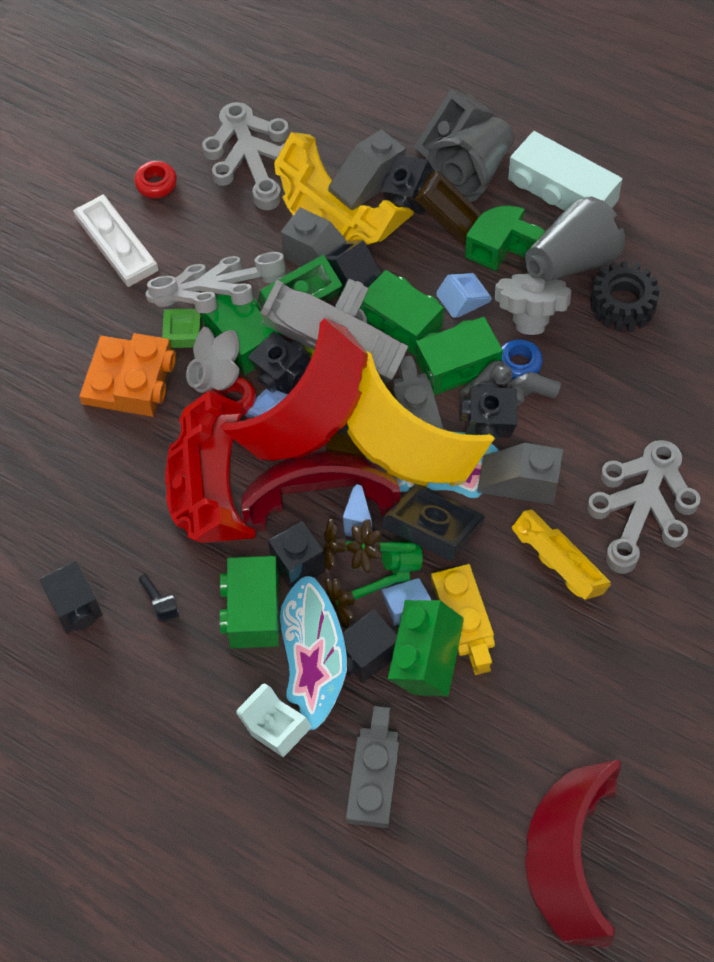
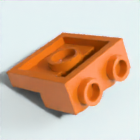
[79,333,176,417]

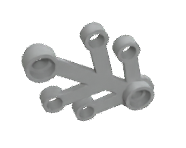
[202,102,289,210]
[146,252,286,313]
[587,440,700,574]

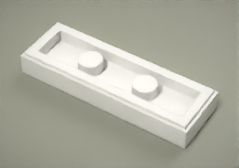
[73,194,158,287]

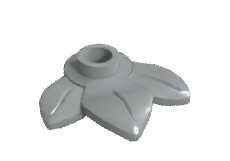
[186,327,239,393]

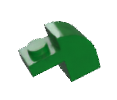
[465,206,545,271]

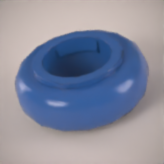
[501,339,543,380]

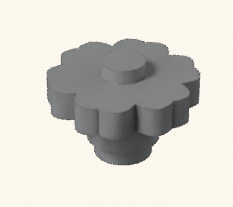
[495,274,572,335]

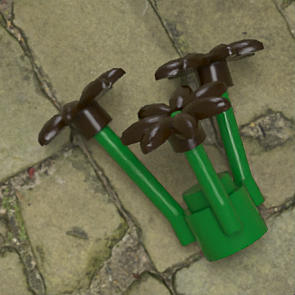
[323,518,423,627]

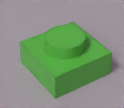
[162,309,202,348]

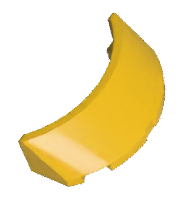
[274,132,414,245]
[347,350,495,487]

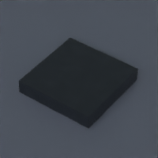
[381,484,485,562]

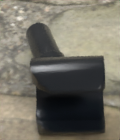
[139,574,179,622]

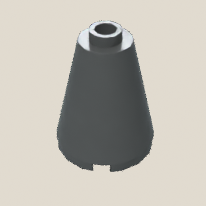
[426,117,514,202]
[525,196,625,282]

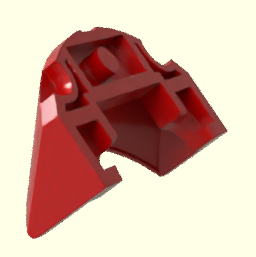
[220,318,368,462]
[165,390,256,543]

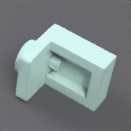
[237,683,312,757]

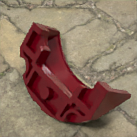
[241,452,400,532]
[525,760,621,948]

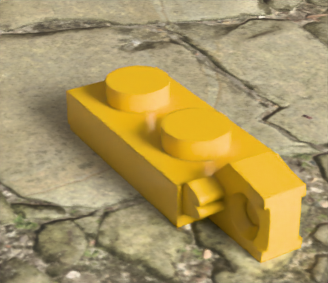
[511,510,611,600]
[431,564,495,675]

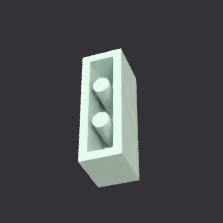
[508,131,623,211]

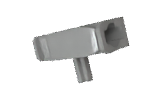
[260,279,408,385]

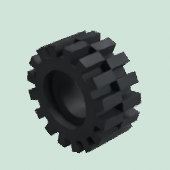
[590,261,660,332]

